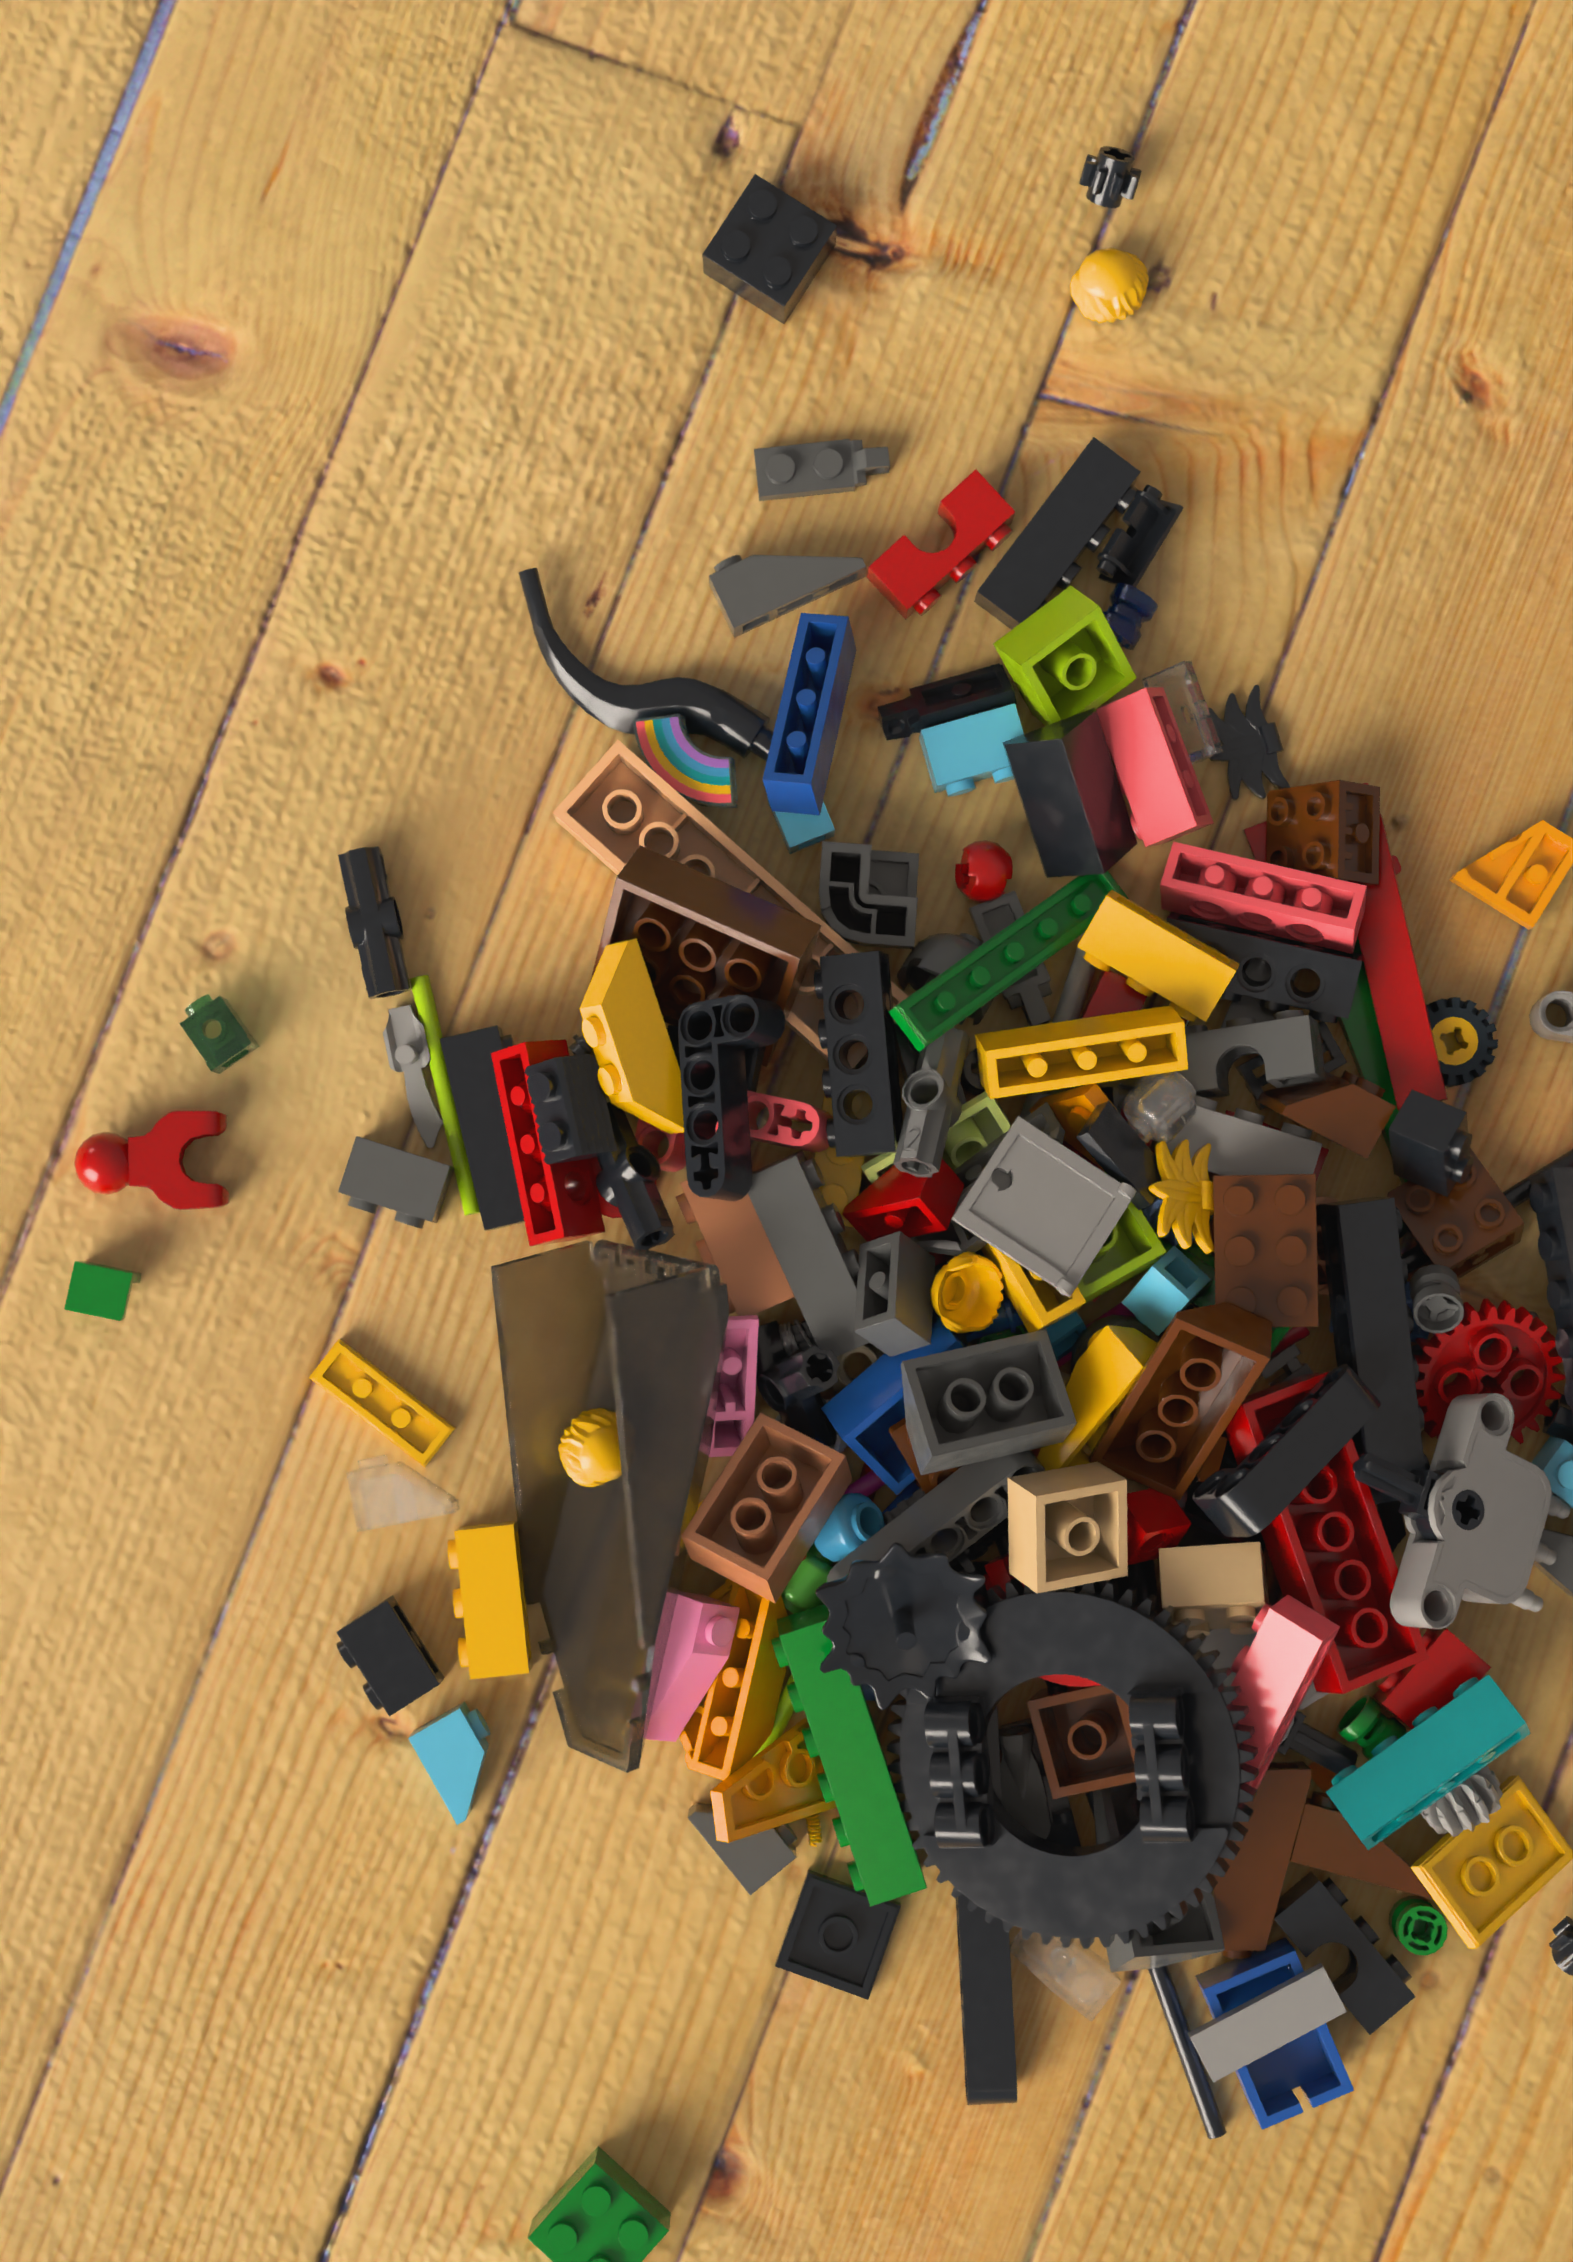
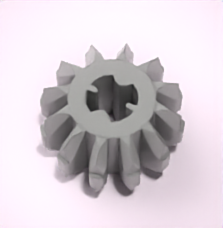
[1421,1765,1503,1837]

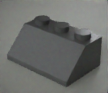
[901,1329,1077,1475]

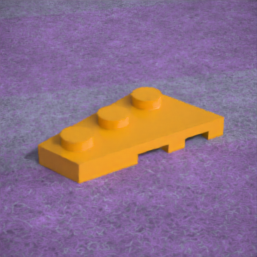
[710,1717,837,1843]

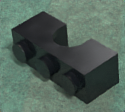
[1274,1871,1416,2035]

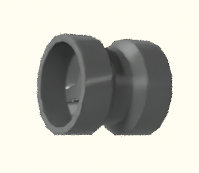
[1409,1265,1464,1333]

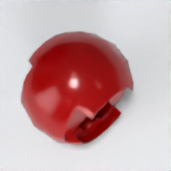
[955,840,1013,902]

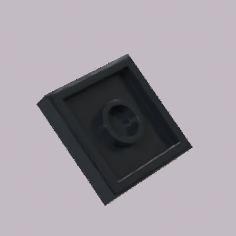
[775,1869,901,2000]

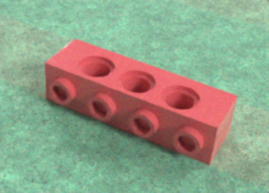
[1160,841,1367,954]

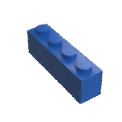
[762,613,857,815]

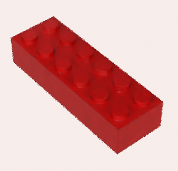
[1225,1371,1429,1694]

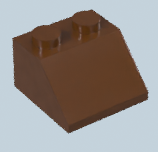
[1257,1070,1396,1159]

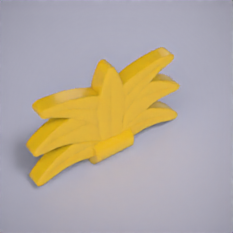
[1148,1139,1214,1254]

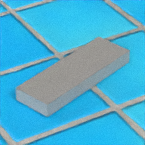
[1188,1963,1347,2083]

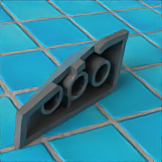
[1093,1782,1225,1972]

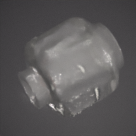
[1122,1071,1197,1143]

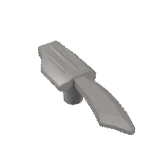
[383,1005,443,1148]

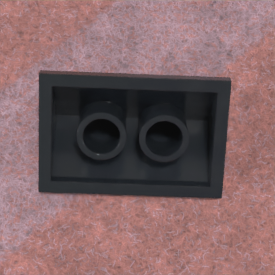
[1002,708,1138,878]

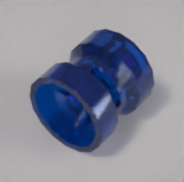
[1102,583,1159,650]

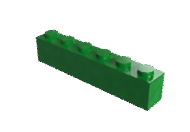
[771,1604,927,1907]

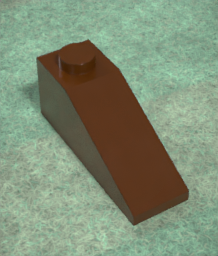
[1290,1791,1434,1900]

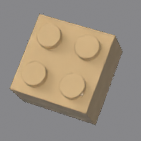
[1007,1462,1128,1594]
[1158,1542,1269,1638]

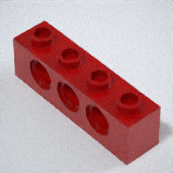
[491,1039,605,1246]

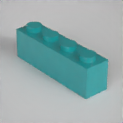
[1326,1674,1531,1850]

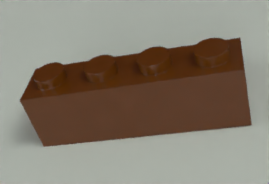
[1089,1302,1272,1501]

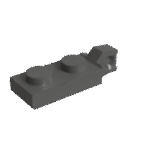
[754,439,890,501]
[968,890,1052,1026]

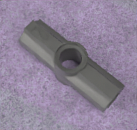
[894,1028,970,1178]

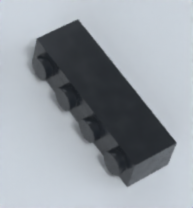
[974,437,1141,630]
[440,1025,525,1231]

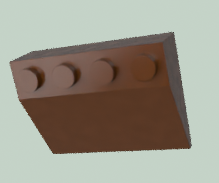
[590,845,822,1067]

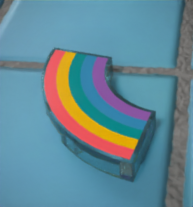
[633,714,738,808]

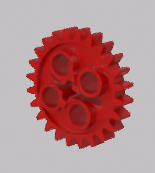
[1414,1298,1565,1444]

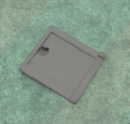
[951,1116,1137,1297]

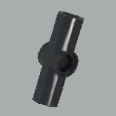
[338,846,411,999]
[595,1102,675,1250]

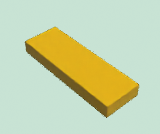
[309,1339,456,1467]

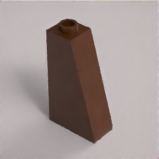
[1211,1761,1311,1959]

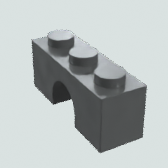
[1168,1010,1326,1102]

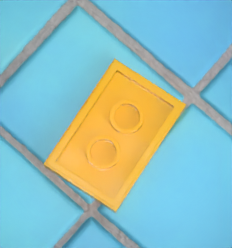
[1410,1775,1573,1948]

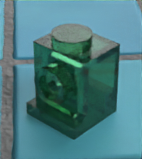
[179,994,260,1074]

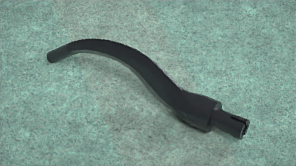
[519,568,773,762]

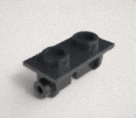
[1096,485,1183,590]

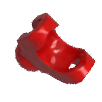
[74,1111,230,1210]

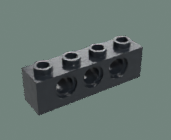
[1167,912,1363,1023]
[814,951,903,1158]

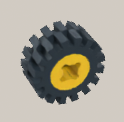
[1426,997,1498,1087]

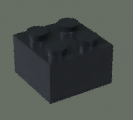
[702,174,837,324]

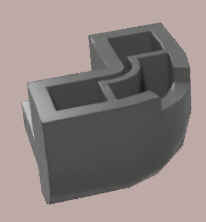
[819,841,919,950]

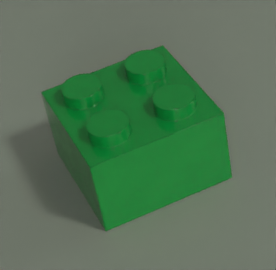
[528,2146,671,2262]

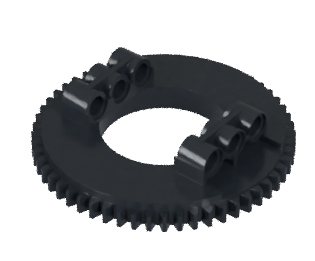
[887,1578,1259,1949]

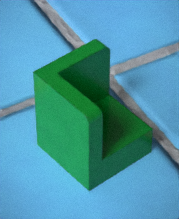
[64,1261,142,1321]

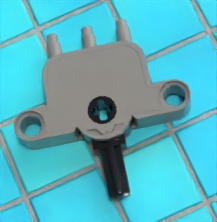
[1352,1393,1571,1629]

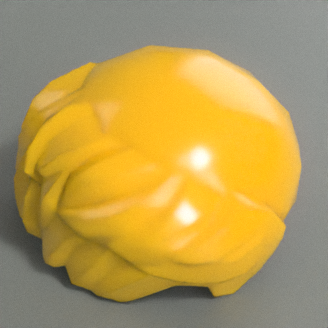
[1070,247,1149,324]
[930,1251,1004,1333]
[558,1408,634,1487]

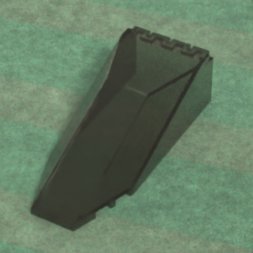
[491,1239,729,1773]

